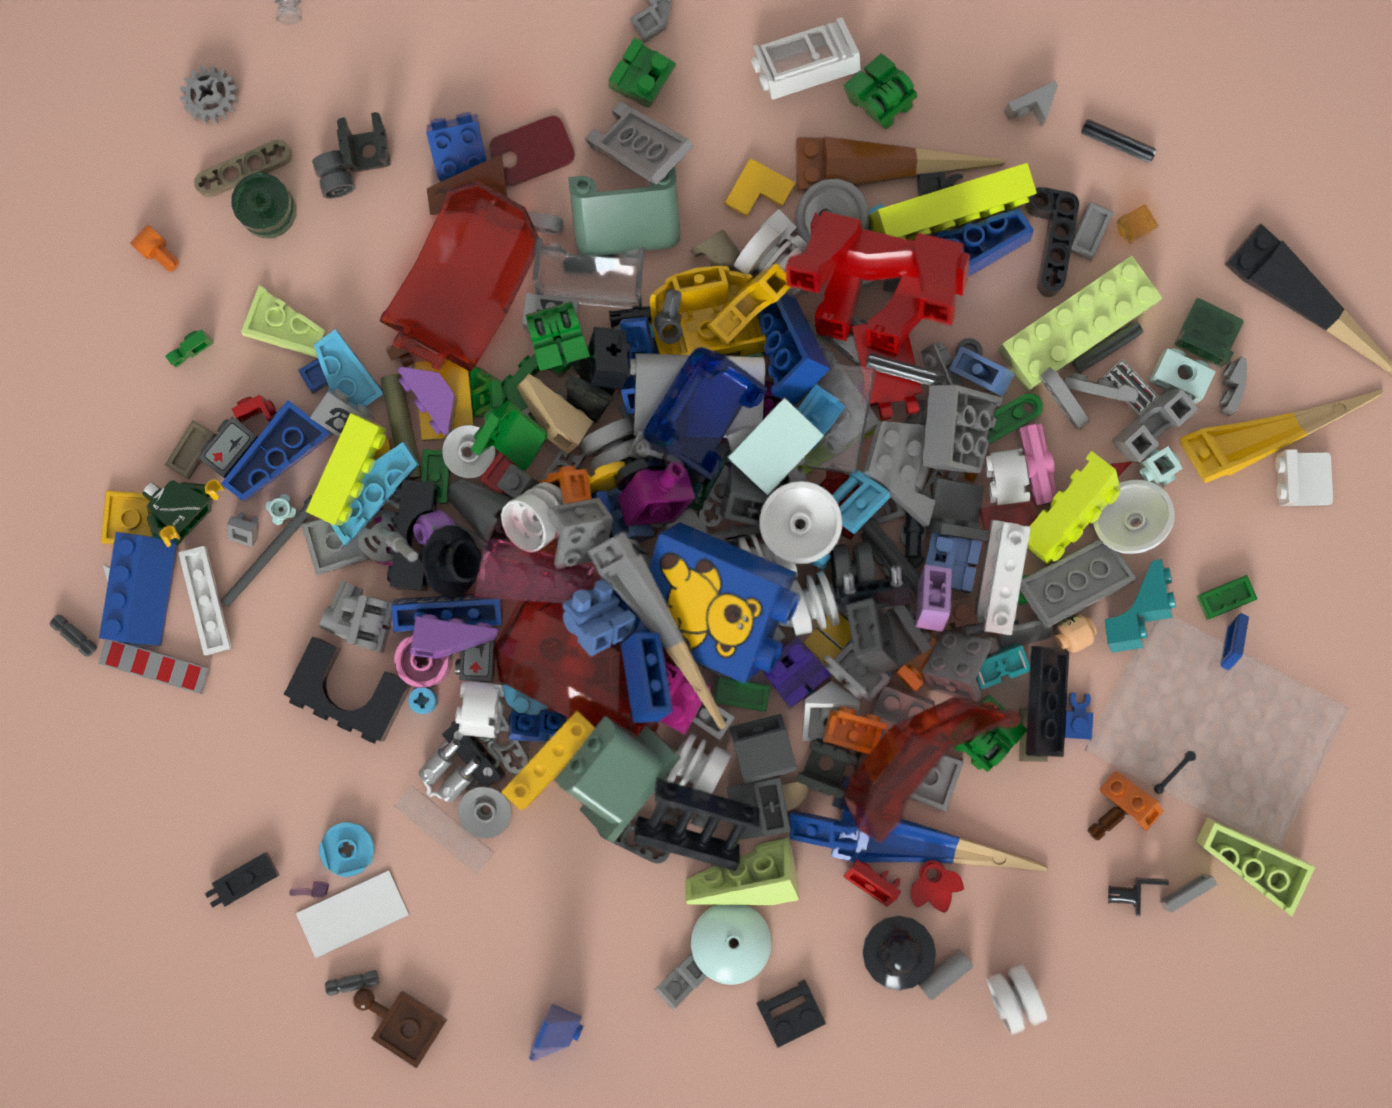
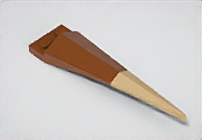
[796,136,1006,191]

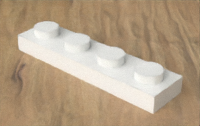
[178,546,232,656]

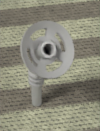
[357,510,418,562]

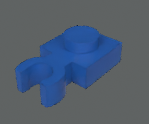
[1065,693,1093,740]

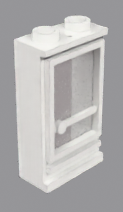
[751,17,861,100]

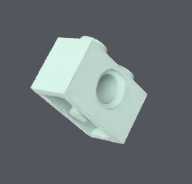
[1148,348,1216,404]

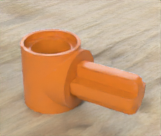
[130,224,180,272]

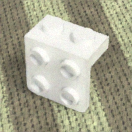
[1275,449,1333,506]

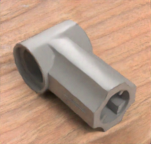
[319,581,364,634]

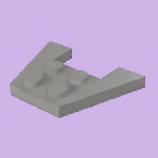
[863,421,935,527]

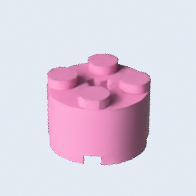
[394,635,452,688]

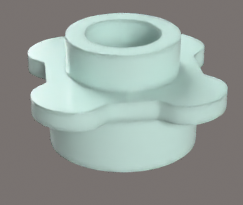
[266,494,297,525]

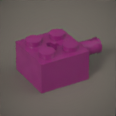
[618,462,695,526]

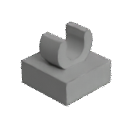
[227,512,258,547]

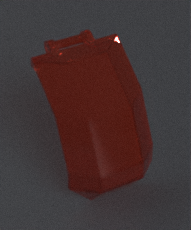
[380,181,541,372]
[494,586,676,735]
[845,697,1020,843]

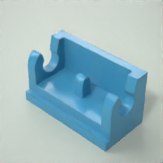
[797,384,846,450]

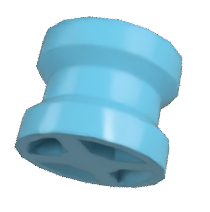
[408,687,438,714]

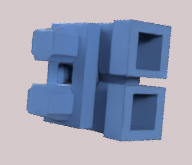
[925,532,982,594]
[563,579,636,656]

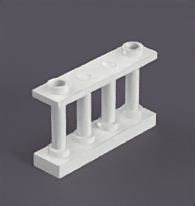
[975,520,1031,635]

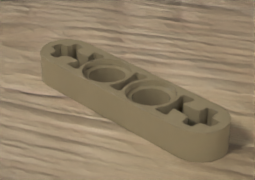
[194,139,292,197]

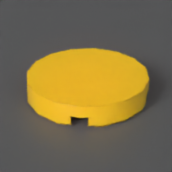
[588,461,626,495]

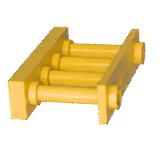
[501,711,597,811]

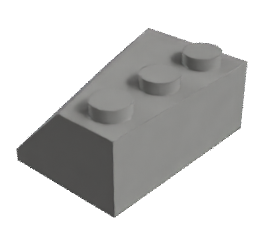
[923,385,1003,473]

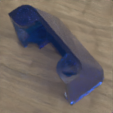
[643,347,768,481]

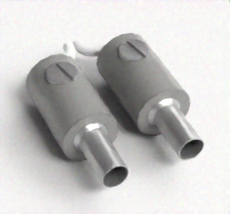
[419,739,480,803]

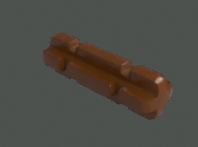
[1088,806,1129,840]

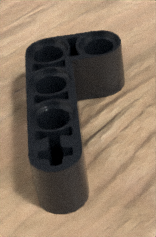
[1026,187,1079,297]

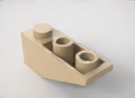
[516,374,593,454]

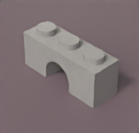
[1112,388,1198,462]

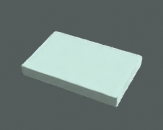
[728,398,824,495]

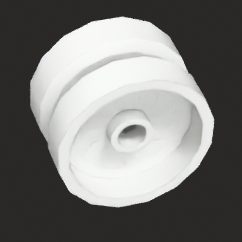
[986,964,1047,1035]

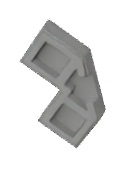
[630,0,672,43]

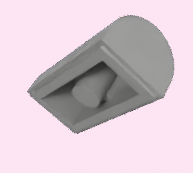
[918,949,973,1000]

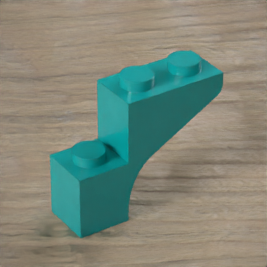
[1104,559,1176,653]

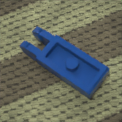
[789,810,858,850]

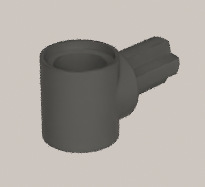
[654,289,683,344]

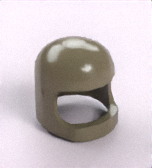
[690,229,740,271]

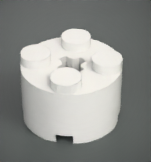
[985,448,1030,506]
[456,681,504,738]

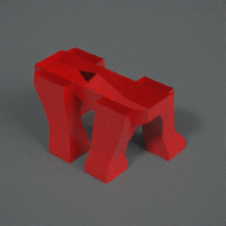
[786,211,970,354]

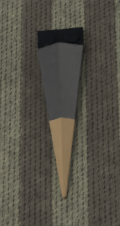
[1225,224,1392,375]

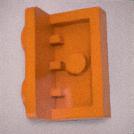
[822,706,888,756]

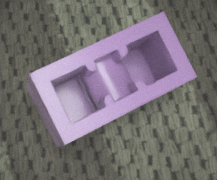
[915,565,952,631]

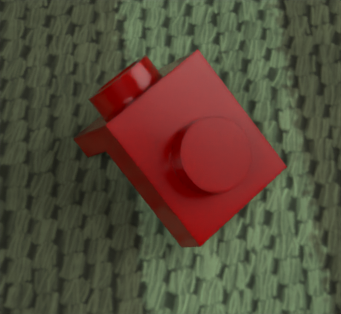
[231,395,277,423]

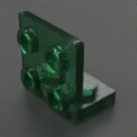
[1174,298,1244,367]

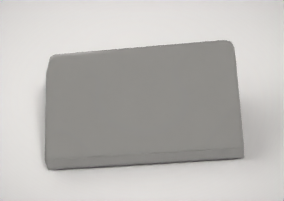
[996,620,1053,649]

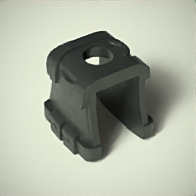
[337,112,391,172]
[565,357,616,423]
[797,738,857,798]

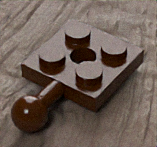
[353,989,447,1068]

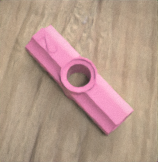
[1018,424,1057,506]

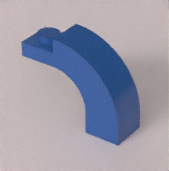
[620,317,658,414]

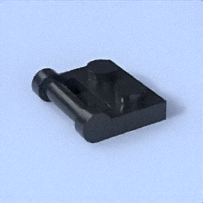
[756,979,826,1048]

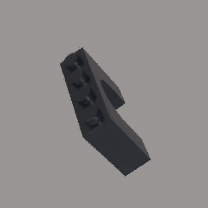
[283,636,411,744]

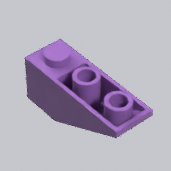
[410,615,497,659]

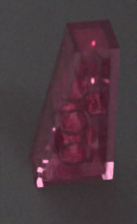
[474,538,595,603]

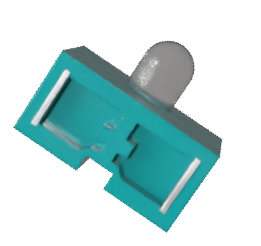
[976,635,1030,690]

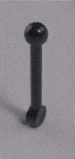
[1154,751,1196,794]

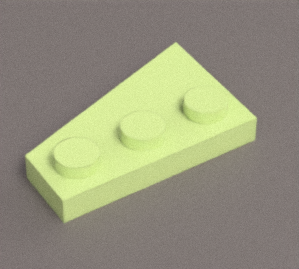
[241,285,327,358]

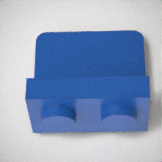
[426,112,487,181]

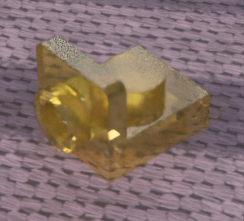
[1116,204,1159,244]

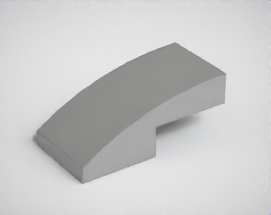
[654,953,707,1010]

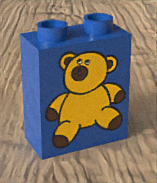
[633,522,800,684]

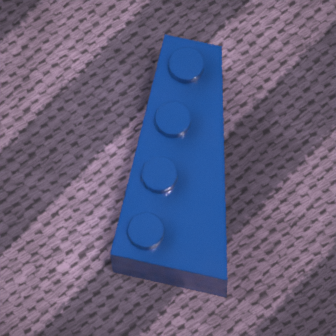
[933,208,1034,276]
[759,293,830,405]
[221,400,333,502]

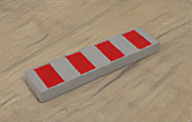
[98,639,210,694]

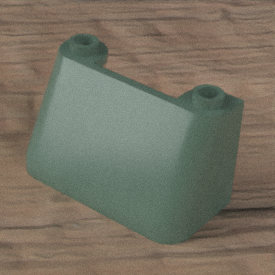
[568,166,680,257]

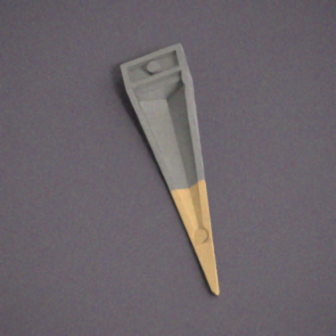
[588,532,726,729]

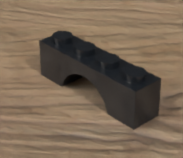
[387,480,440,592]

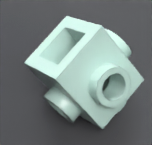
[1138,446,1183,486]

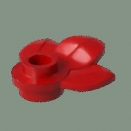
[911,860,964,913]

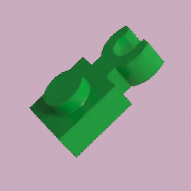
[165,330,213,368]

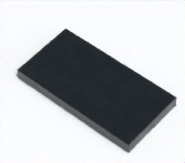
[1026,646,1069,757]

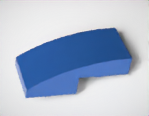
[508,710,566,742]

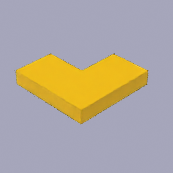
[725,158,796,217]

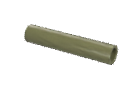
[381,374,422,481]

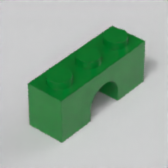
[501,353,572,411]

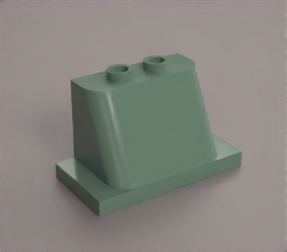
[554,716,681,843]

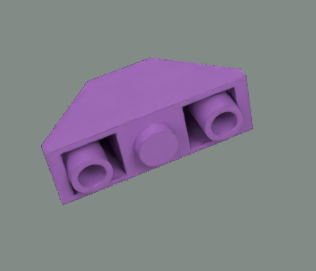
[398,367,458,437]

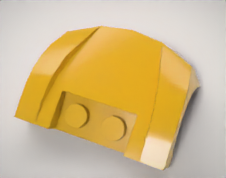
[650,266,766,357]

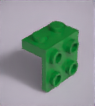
[471,401,548,470]

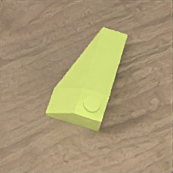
[686,838,799,905]

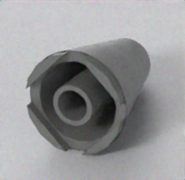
[447,479,514,546]

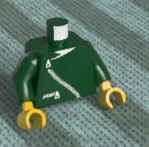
[142,479,225,547]

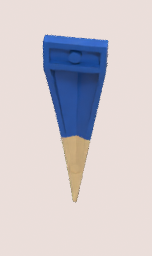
[831,806,1048,871]

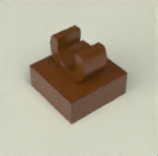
[386,336,415,367]

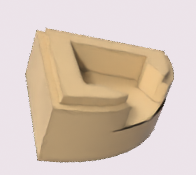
[782,781,808,811]

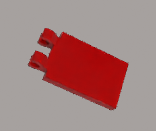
[851,323,922,421]

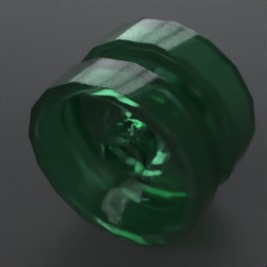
[231,173,296,238]

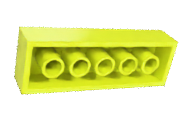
[869,163,1037,241]

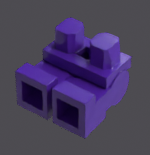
[761,637,831,709]

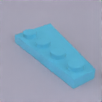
[331,442,420,546]

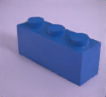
[621,633,673,722]

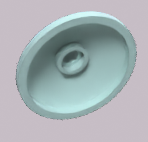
[691,905,772,985]

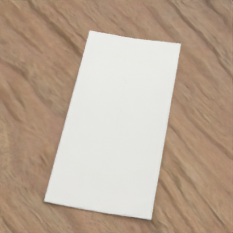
[295,870,409,958]

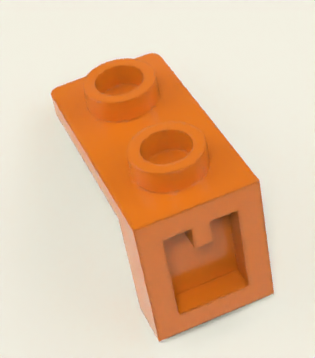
[538,466,592,504]
[893,636,938,692]
[1100,771,1164,832]

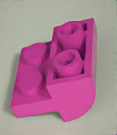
[660,661,711,735]

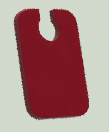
[489,116,575,186]

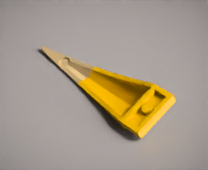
[1179,390,1384,484]

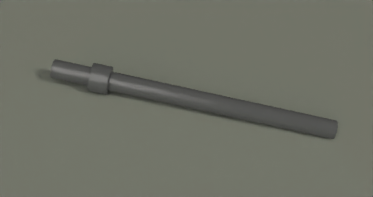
[221,495,313,607]

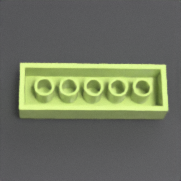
[997,256,1163,393]

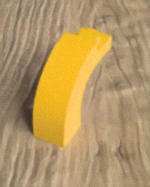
[707,263,790,345]

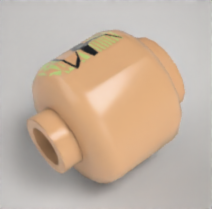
[1054,614,1097,653]

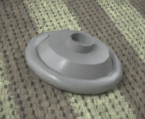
[795,178,869,245]

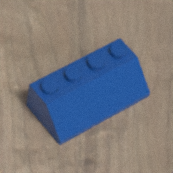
[99,532,177,646]

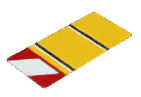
[804,612,852,664]

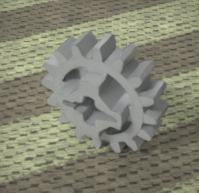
[180,65,239,124]

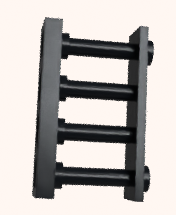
[634,778,760,871]

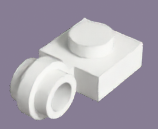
[760,209,808,253]

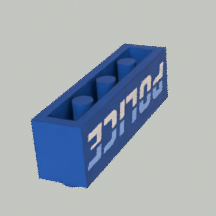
[391,592,503,632]

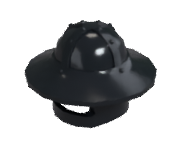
[423,525,483,597]
[862,916,936,990]

